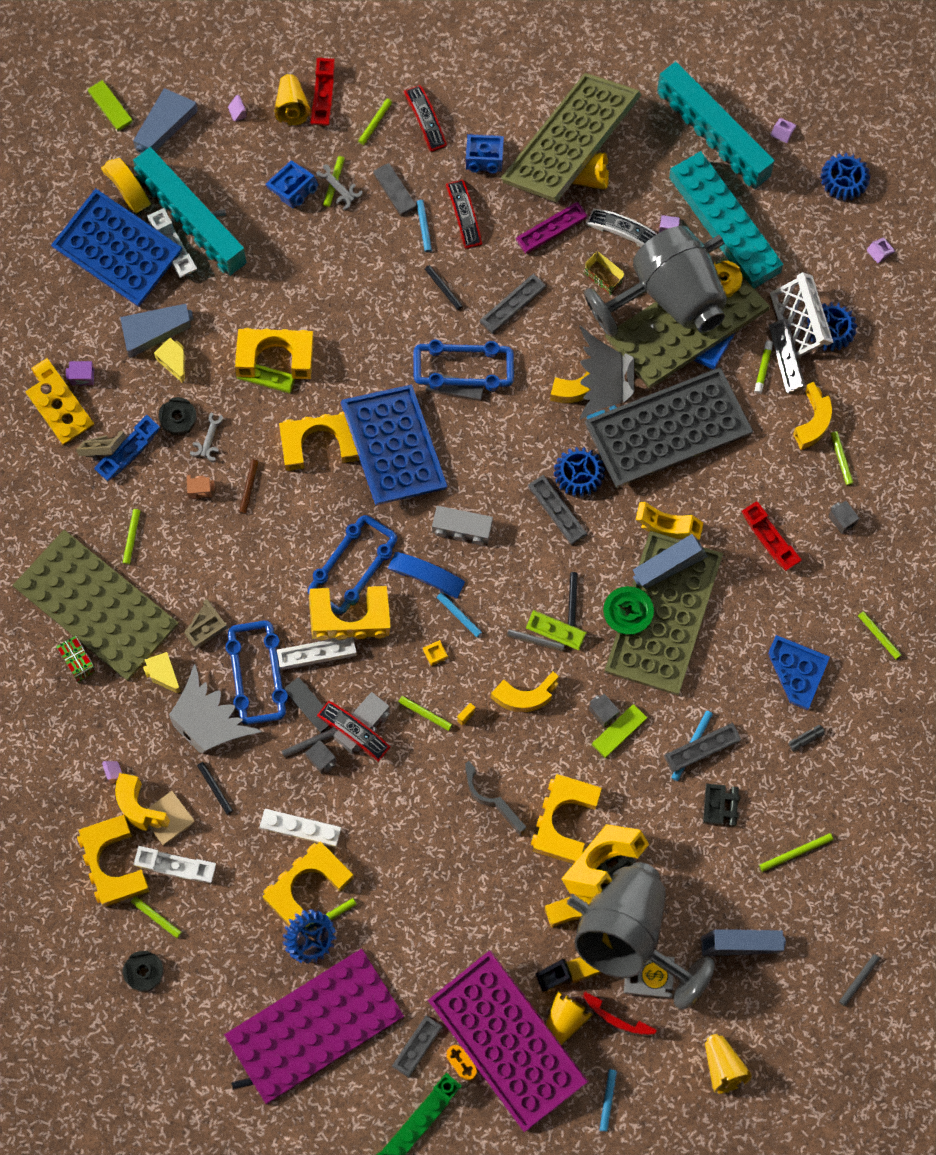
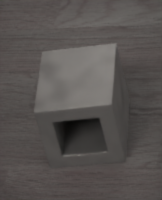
[829,501,860,534]
[589,693,619,727]
[305,740,336,774]

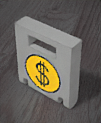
[624,956,675,999]

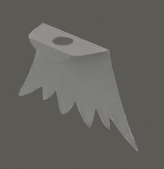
[580,326,634,419]
[169,664,262,753]

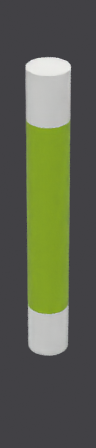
[754,341,773,394]

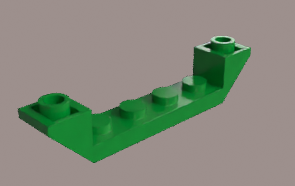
[376,1073,462,1155]

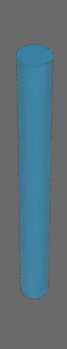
[671,711,713,782]

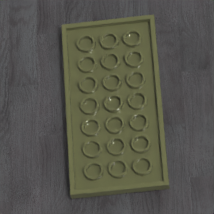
[501,73,642,202]
[605,257,770,389]
[12,530,179,681]
[604,531,723,696]

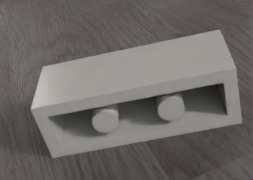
[432,506,493,545]
[333,692,390,754]

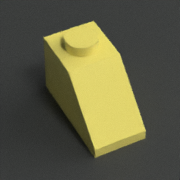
[154,338,185,383]
[143,652,181,693]

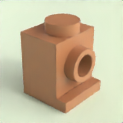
[187,475,215,499]

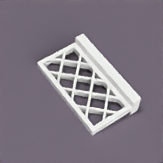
[770,273,833,358]

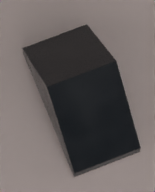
[535,958,572,993]

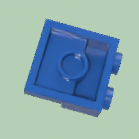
[465,134,504,173]
[266,160,319,209]

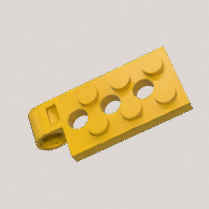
[25,358,94,445]

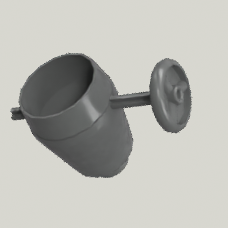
[584,226,727,337]
[567,862,714,1010]

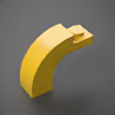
[101,158,151,214]
[550,372,591,403]
[793,382,832,450]
[636,502,704,540]
[491,671,559,712]
[115,773,170,831]

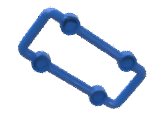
[413,339,514,391]
[308,515,397,615]
[225,621,288,725]

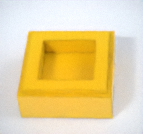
[422,640,448,666]
[457,703,475,725]

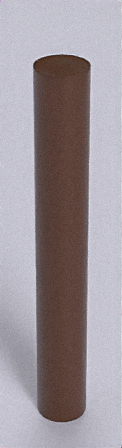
[239,459,259,514]

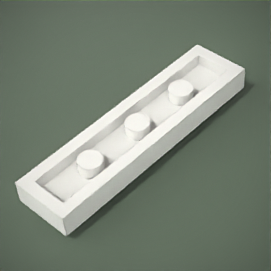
[277,637,357,670]
[260,809,341,847]

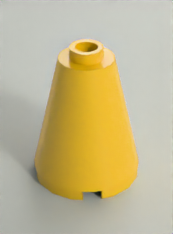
[274,74,311,126]
[572,153,609,189]
[546,992,592,1045]
[705,1034,752,1094]

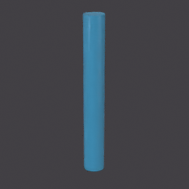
[417,200,432,252]
[437,592,482,637]
[599,1069,617,1132]

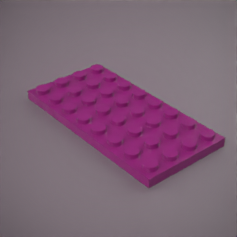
[224,948,404,1104]
[428,950,588,1132]

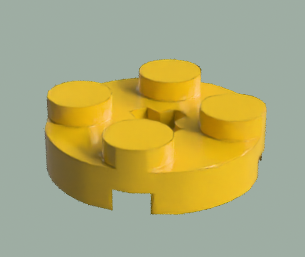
[714,261,742,297]

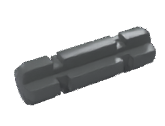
[788,725,825,751]

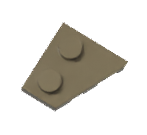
[76,431,126,457]
[184,599,228,650]

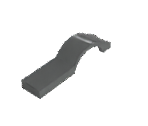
[465,761,526,835]

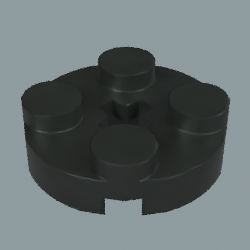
[158,397,197,435]
[123,951,164,992]

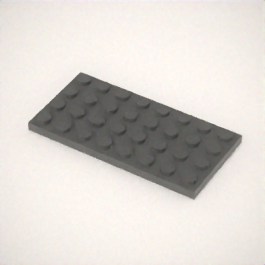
[585,367,753,488]

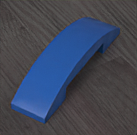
[94,415,160,481]
[388,552,465,599]

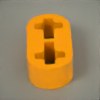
[447,1045,477,1081]

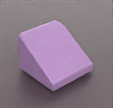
[228,95,247,121]
[771,118,796,143]
[659,215,680,233]
[867,238,895,263]
[102,761,122,784]

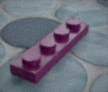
[516,202,587,254]

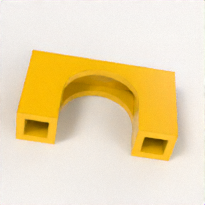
[235,328,314,379]
[279,412,360,471]
[309,586,391,641]
[531,774,602,864]
[77,814,150,907]
[562,824,649,898]
[262,841,354,926]
[545,895,613,984]

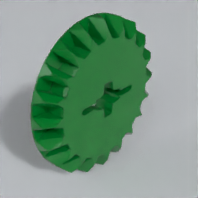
[603,586,654,635]

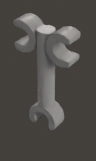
[316,164,362,210]
[190,413,223,462]

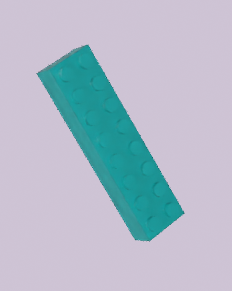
[657,61,775,189]
[133,147,247,276]
[669,151,783,289]

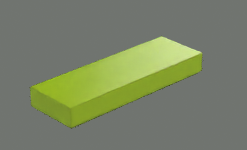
[87,80,133,131]
[237,364,295,394]
[526,610,587,650]
[592,704,647,758]

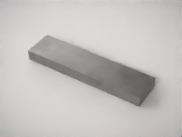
[480,274,546,335]
[769,318,806,394]
[528,475,587,546]
[664,723,741,773]

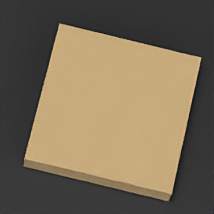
[147,791,195,846]

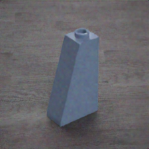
[133,88,198,154]
[120,304,193,357]
[633,534,708,589]
[701,930,786,956]

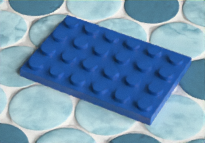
[51,188,183,308]
[341,384,447,506]

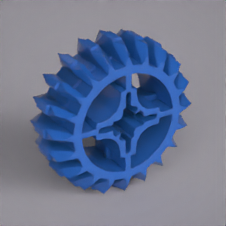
[820,152,870,201]
[806,302,857,352]
[554,447,605,498]
[282,909,336,964]

